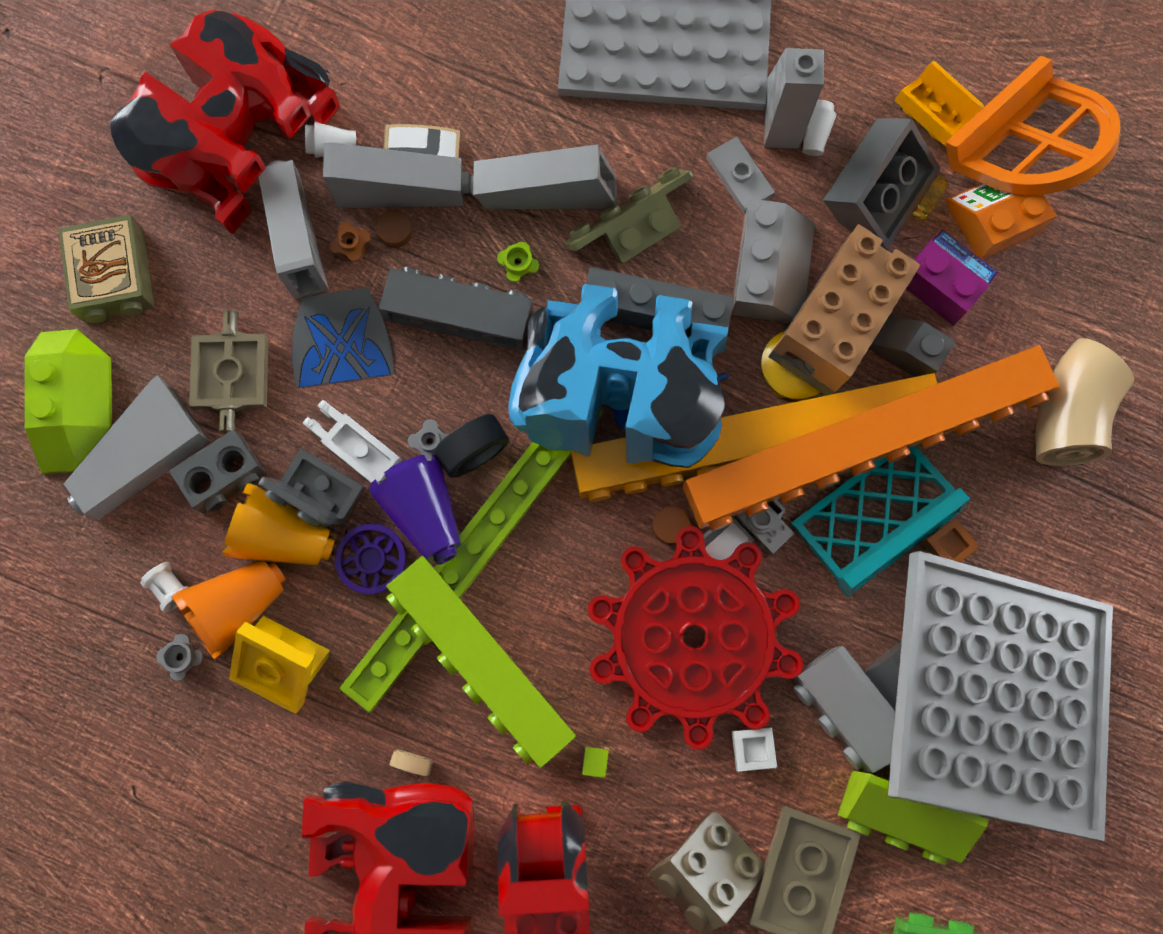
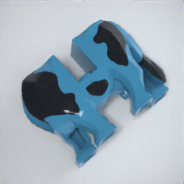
[508,284,728,468]

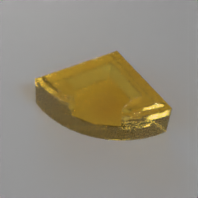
[912,175,949,221]

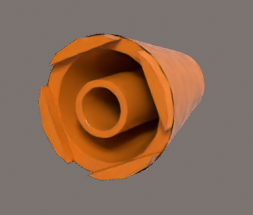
[170,561,286,660]

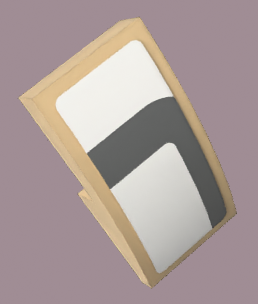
[383,124,460,158]

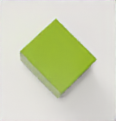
[582,746,609,778]

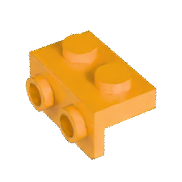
[894,61,984,147]

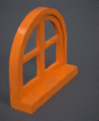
[946,56,1120,195]

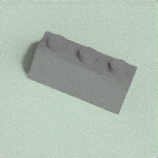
[731,198,815,324]
[793,645,895,773]

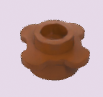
[329,222,371,262]

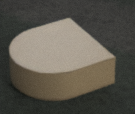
[389,749,433,776]

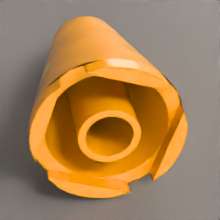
[222,483,335,566]

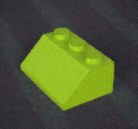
[838,770,989,866]

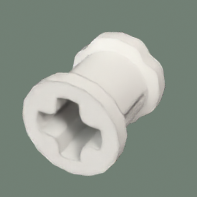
[140,562,188,613]

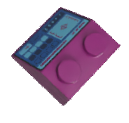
[906,229,999,326]

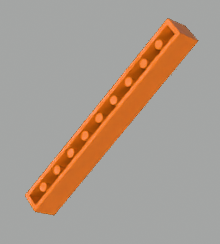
[683,345,1060,531]

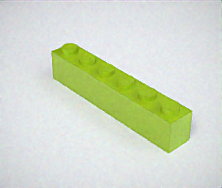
[386,555,576,768]

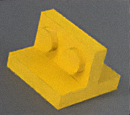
[229,616,330,714]

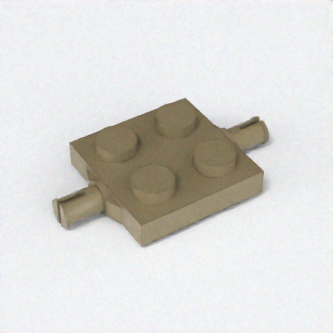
[189,310,269,434]

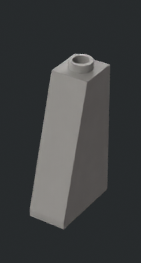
[764,48,824,149]
[323,143,470,208]
[469,144,617,209]
[259,160,329,299]
[64,375,210,520]

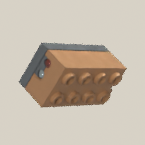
[768,224,920,396]

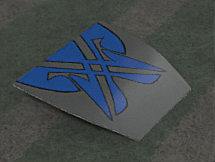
[292,288,394,388]

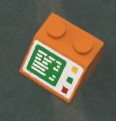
[945,183,1057,260]

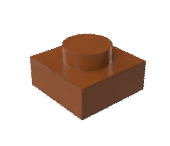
[923,517,980,563]

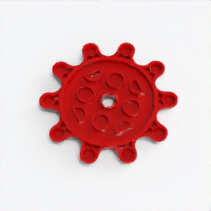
[587,526,803,750]

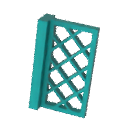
[791,446,970,598]

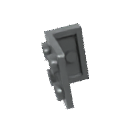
[259,448,367,528]

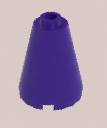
[369,454,461,565]

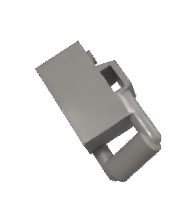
[734,500,795,556]

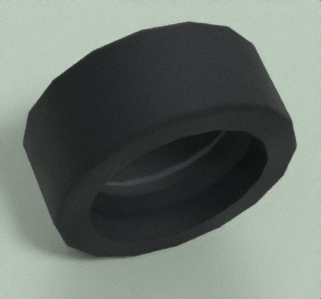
[434,414,509,478]

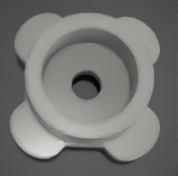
[408,419,449,461]
[156,634,204,680]

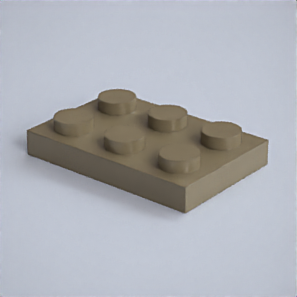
[747,805,861,934]

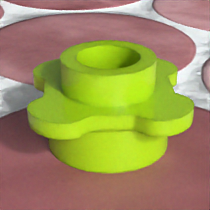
[497,242,539,282]

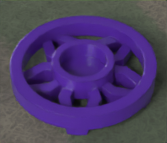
[335,524,407,595]

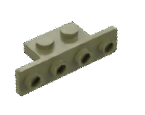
[563,167,694,264]

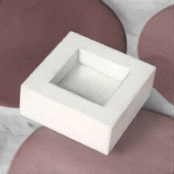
[731,727,777,772]

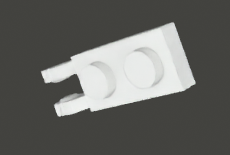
[302,400,403,485]

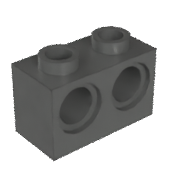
[169,429,267,514]

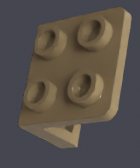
[649,812,765,934]

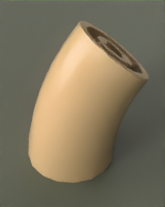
[1035,338,1134,466]

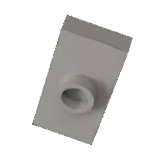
[706,137,775,214]

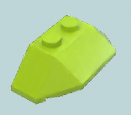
[25,329,112,474]

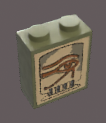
[58,215,155,323]

